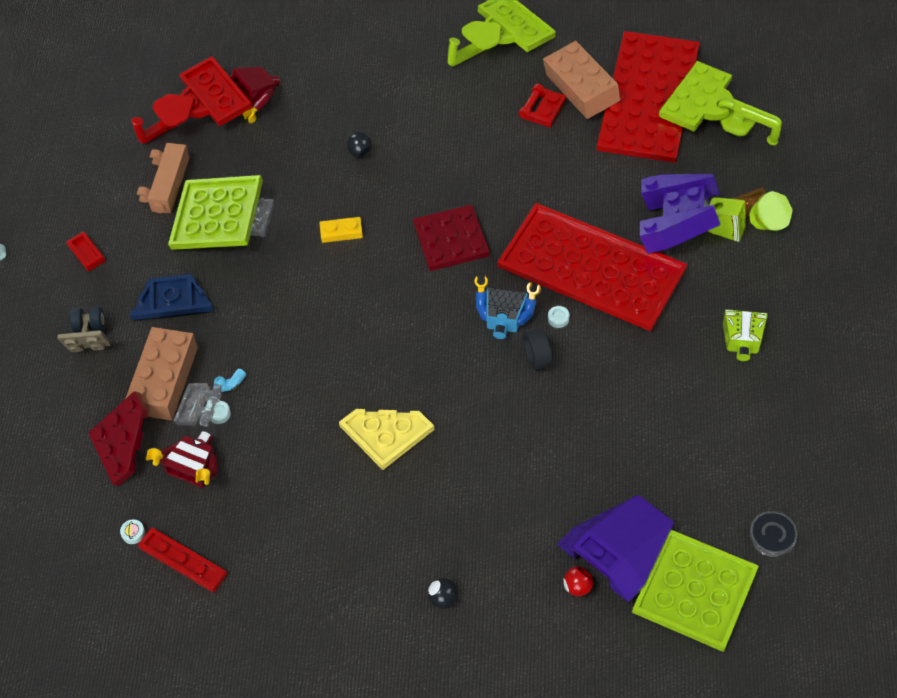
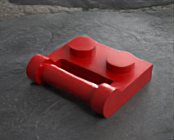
[518,84,566,128]

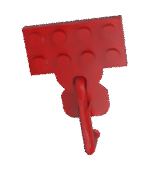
[131,56,253,144]

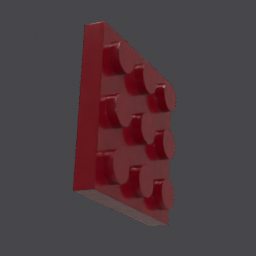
[413,204,490,272]

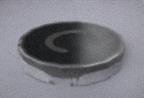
[749,511,798,557]

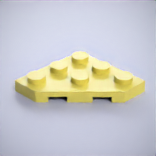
[339,409,434,470]

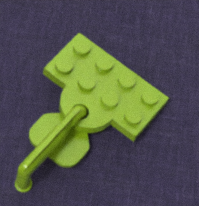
[448,0,556,67]
[659,61,782,145]

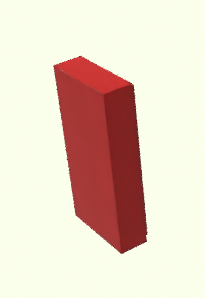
[66,232,106,272]

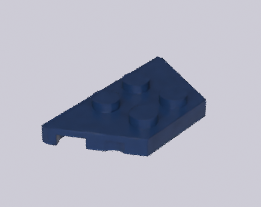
[130,274,213,320]

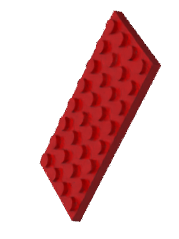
[597,31,700,163]
[497,203,687,331]

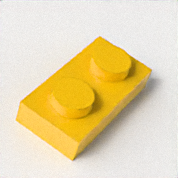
[320,217,363,243]

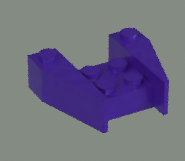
[640,174,721,253]

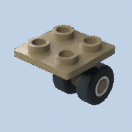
[58,306,110,352]

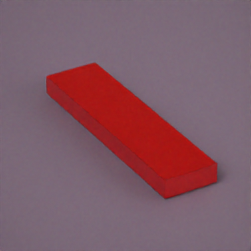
[138,527,228,593]

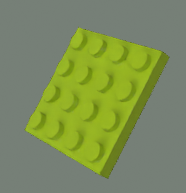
[168,175,263,250]
[632,530,759,652]

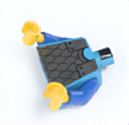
[475,276,541,339]

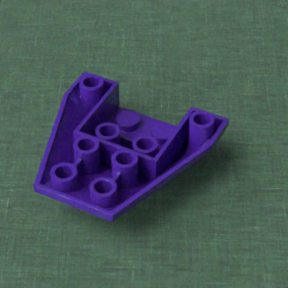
[557,495,674,603]

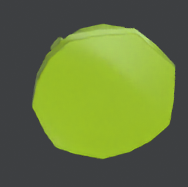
[749,191,793,231]

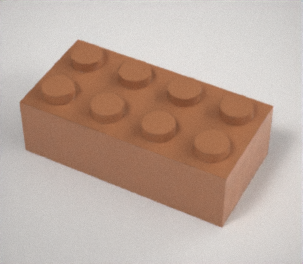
[543,41,620,119]
[125,327,198,421]

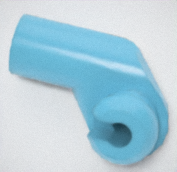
[214,369,246,392]

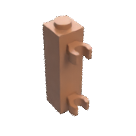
[137,143,189,214]

